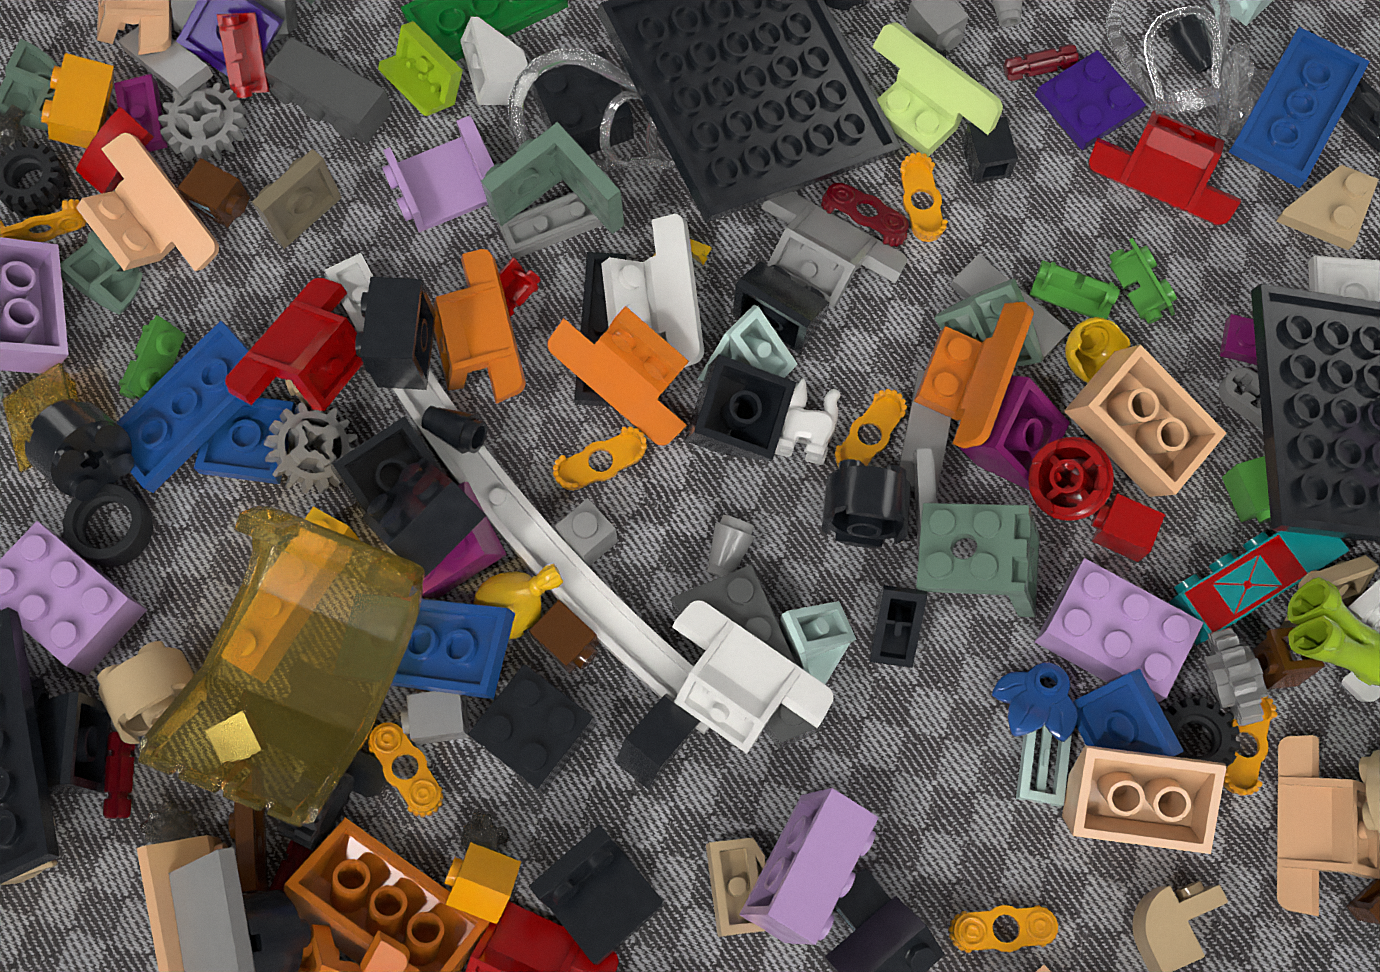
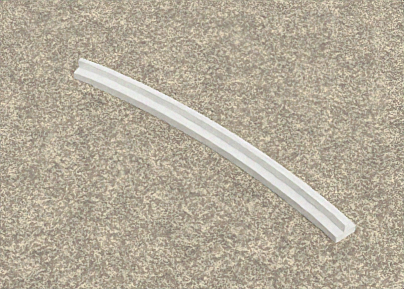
[325,253,710,734]

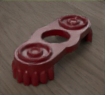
[821,183,909,247]

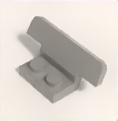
[761,192,907,307]

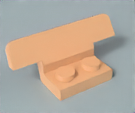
[97,0,172,55]
[76,133,219,271]
[1277,735,1380,916]

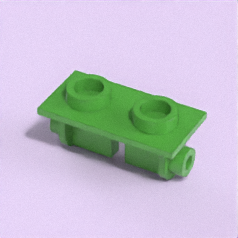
[1109,238,1177,324]
[1029,260,1120,319]
[118,315,186,399]

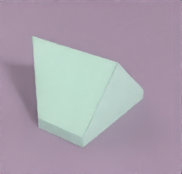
[697,305,798,381]
[779,601,857,684]

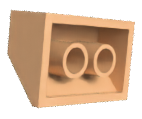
[1062,745,1226,854]
[137,835,228,972]

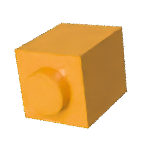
[444,842,521,924]

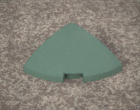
[0,38,58,131]
[60,231,143,315]
[934,278,1043,366]

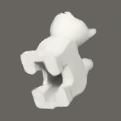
[775,378,840,465]

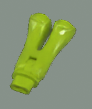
[1287,577,1380,686]

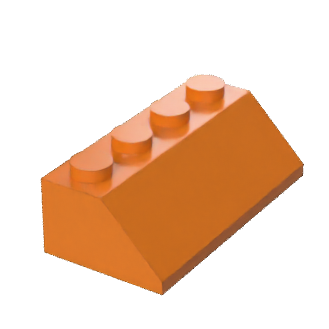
[284,817,490,972]

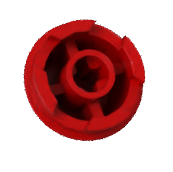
[1028,437,1114,521]

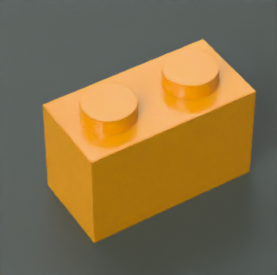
[41,53,114,149]

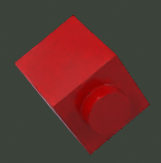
[1091,493,1165,562]

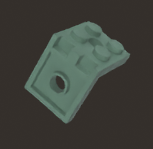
[481,122,624,234]
[916,503,1040,617]

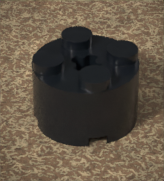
[25,399,134,501]
[822,459,911,548]
[242,889,311,972]

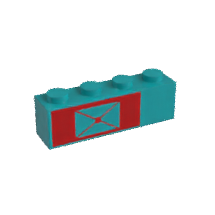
[1167,531,1350,646]

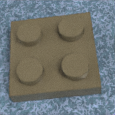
[252,149,342,249]

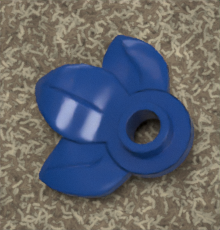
[992,663,1077,742]

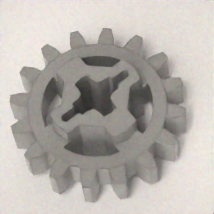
[158,82,248,162]
[264,402,357,494]
[1204,628,1268,726]

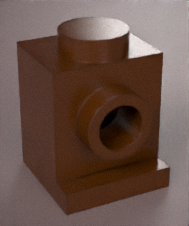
[1253,627,1325,690]

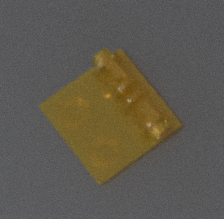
[2,363,81,472]

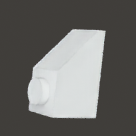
[460,17,534,105]

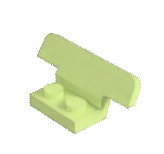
[872,22,1003,158]

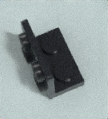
[528,824,664,965]

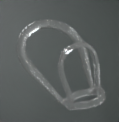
[1106,0,1230,115]
[508,48,677,172]

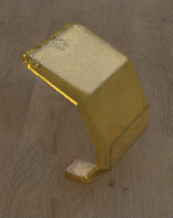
[138,506,425,828]

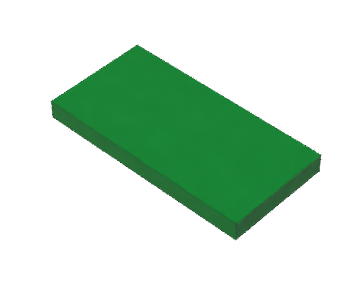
[400,0,568,62]

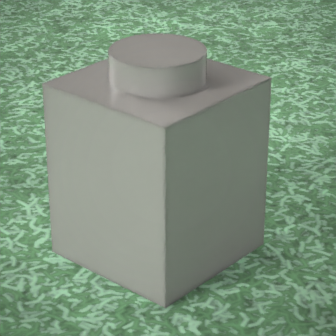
[905,0,969,51]
[555,498,618,567]
[401,691,470,745]

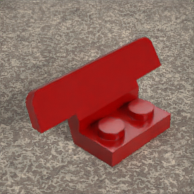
[1088,111,1241,226]
[225,278,364,411]
[465,901,619,972]

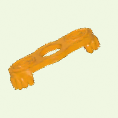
[900,152,948,242]
[0,199,86,242]
[834,389,907,468]
[553,426,647,491]
[1223,695,1278,796]
[368,722,444,818]
[948,905,1058,953]

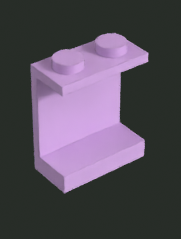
[382,115,494,233]

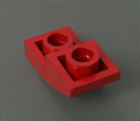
[76,107,154,194]

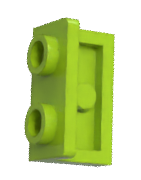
[378,21,463,116]

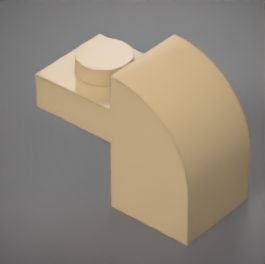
[1133,881,1228,972]

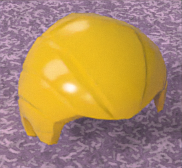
[1065,317,1131,384]
[473,563,563,639]

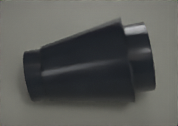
[1168,13,1218,74]
[421,405,488,454]

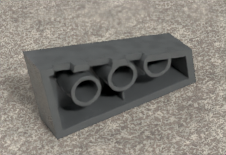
[671,564,823,749]

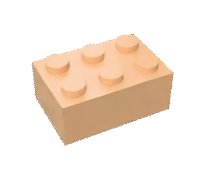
[1064,344,1227,497]

